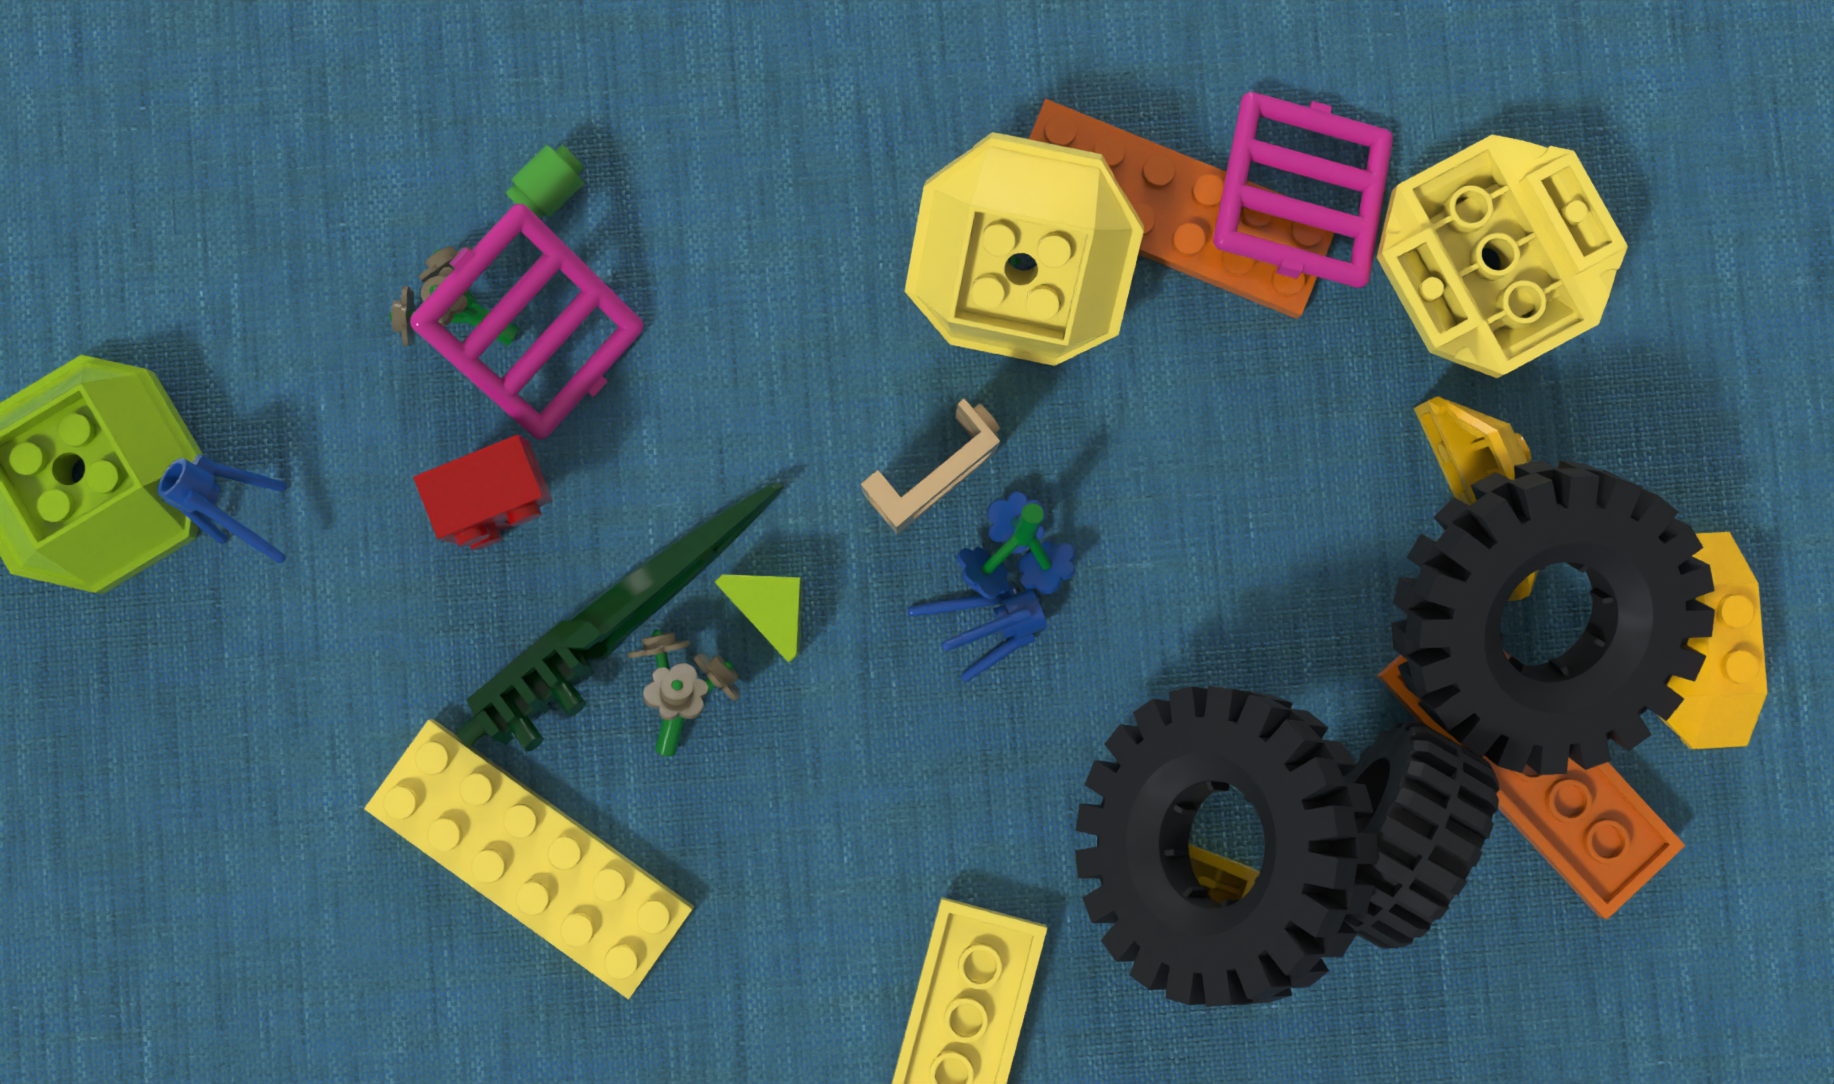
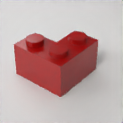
[413,434,553,551]

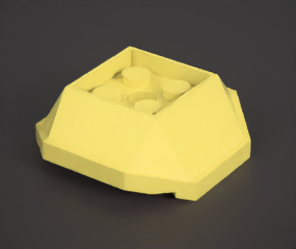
[904,132,1144,366]
[1376,135,1628,378]

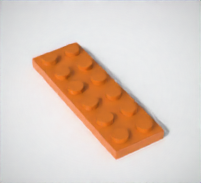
[1029,98,1335,319]
[1376,650,1686,920]

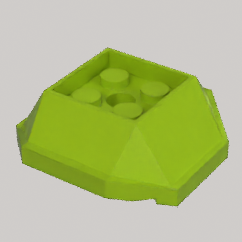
[0,355,204,594]

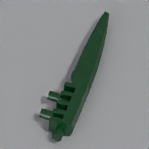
[456,482,784,751]

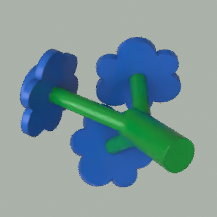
[957,491,1076,599]

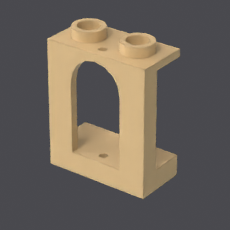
[861,399,1000,535]

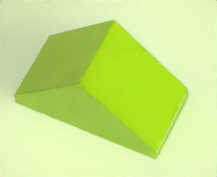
[715,574,803,663]

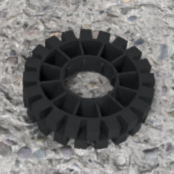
[1391,460,1715,775]
[1075,686,1377,1007]

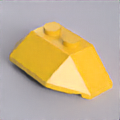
[1414,396,1539,601]
[1657,532,1768,749]

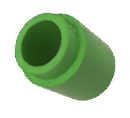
[505,144,585,220]

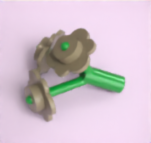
[389,246,518,346]
[628,630,741,757]

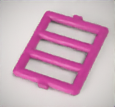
[1213,92,1393,288]
[410,204,644,440]

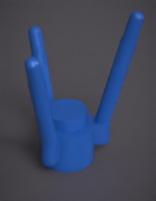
[157,454,287,563]
[907,586,1047,682]

